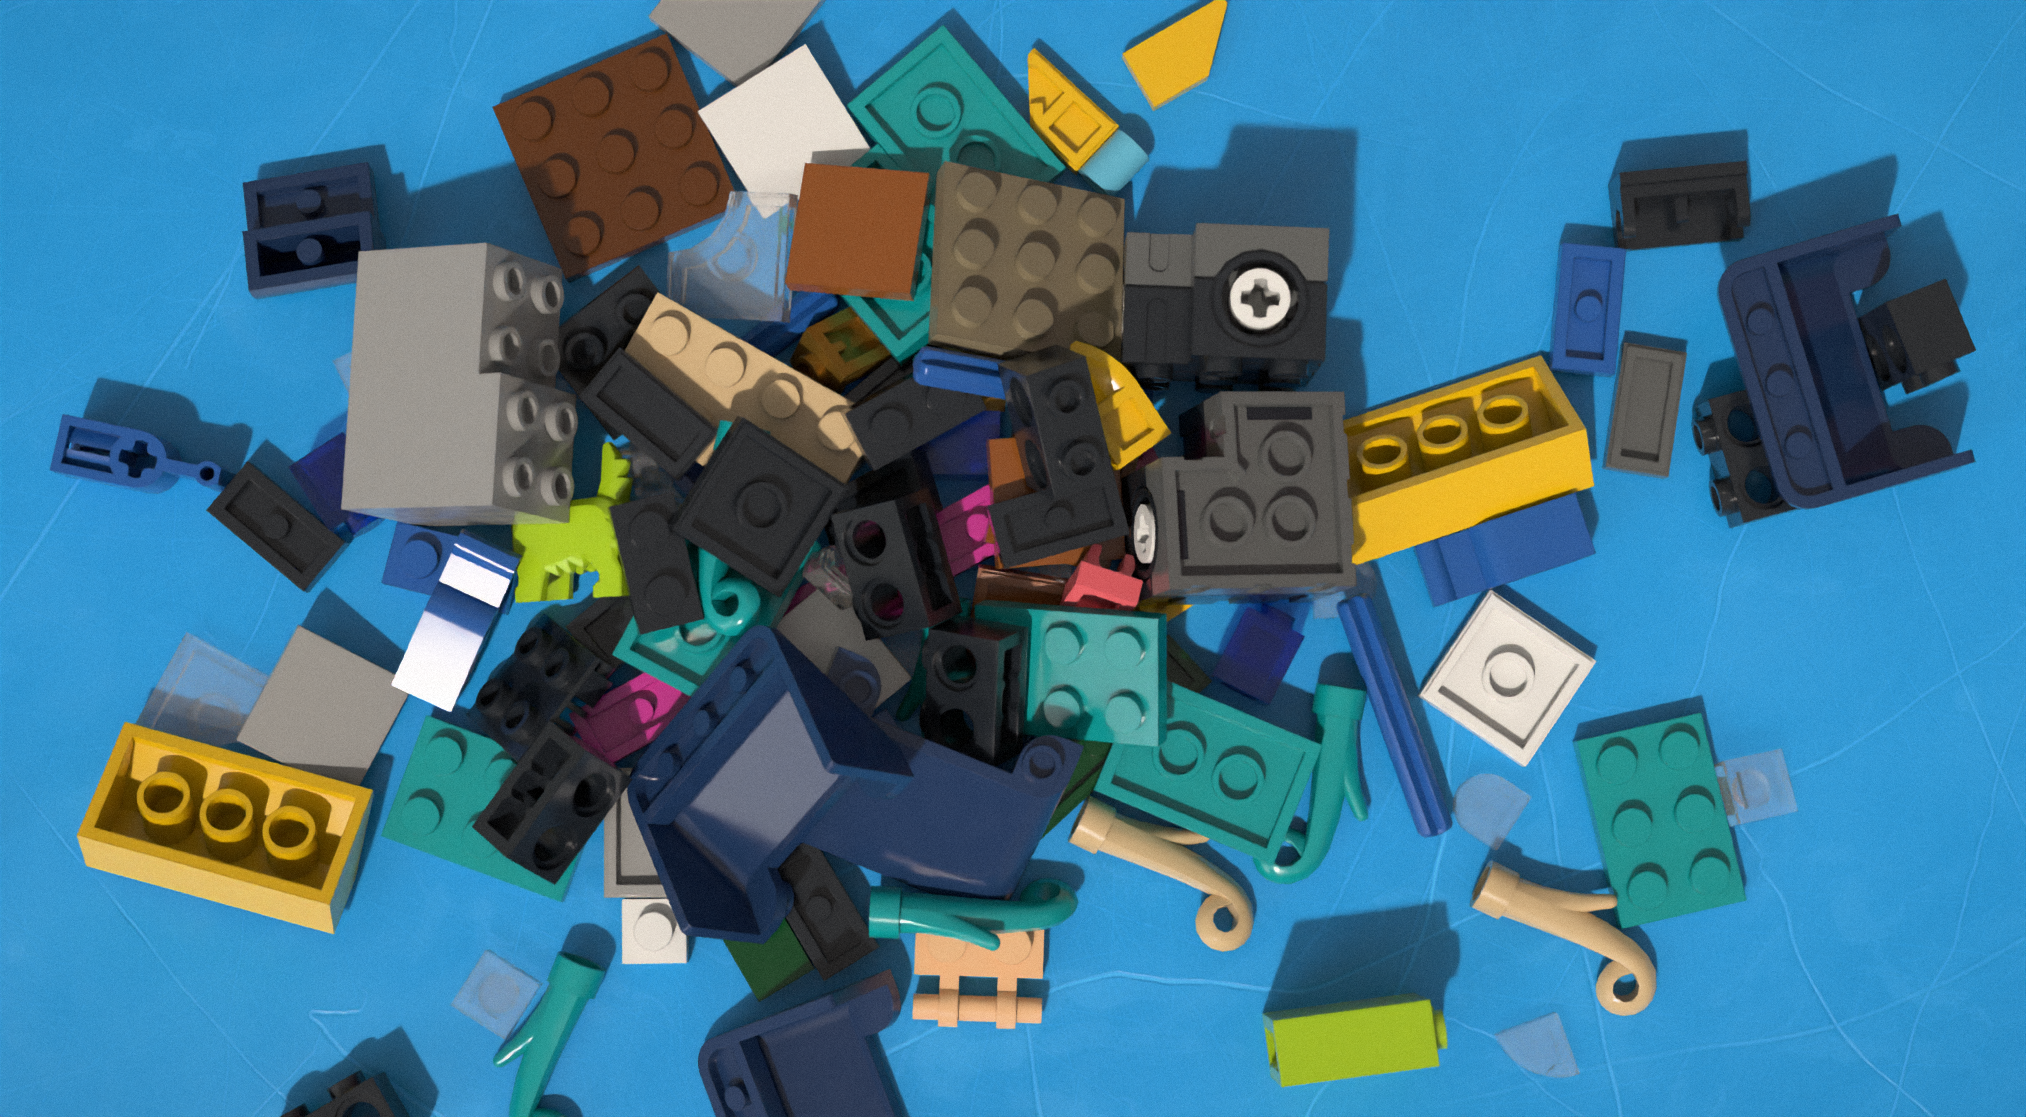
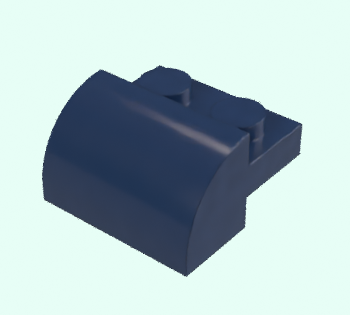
[242,162,387,300]

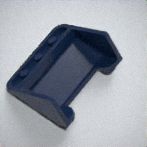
[1717,214,1976,510]
[627,625,915,944]
[802,646,1084,901]
[698,969,903,1117]

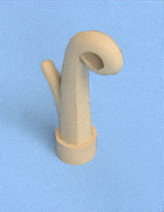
[1068,795,1254,952]
[1470,860,1657,1016]

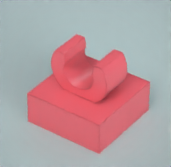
[1060,544,1143,611]

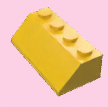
[1343,355,1594,565]
[77,722,374,934]

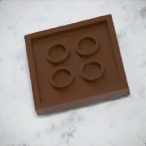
[492,33,742,283]

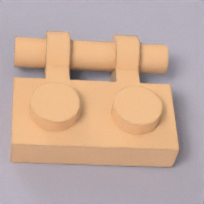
[913,930,1044,1029]

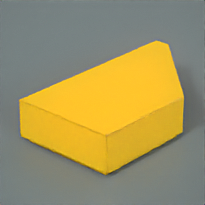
[1122,0,1227,112]
[1028,48,1119,175]

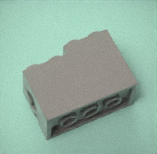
[341,243,578,526]

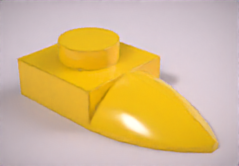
[1070,341,1171,471]

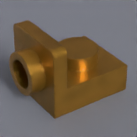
[790,307,892,395]

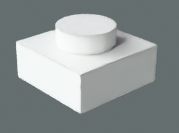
[622,898,689,964]

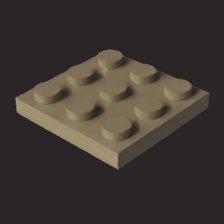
[928,161,1125,363]

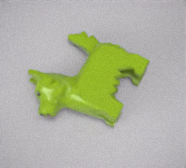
[511,442,633,603]

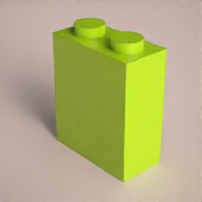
[1262,993,1448,1087]

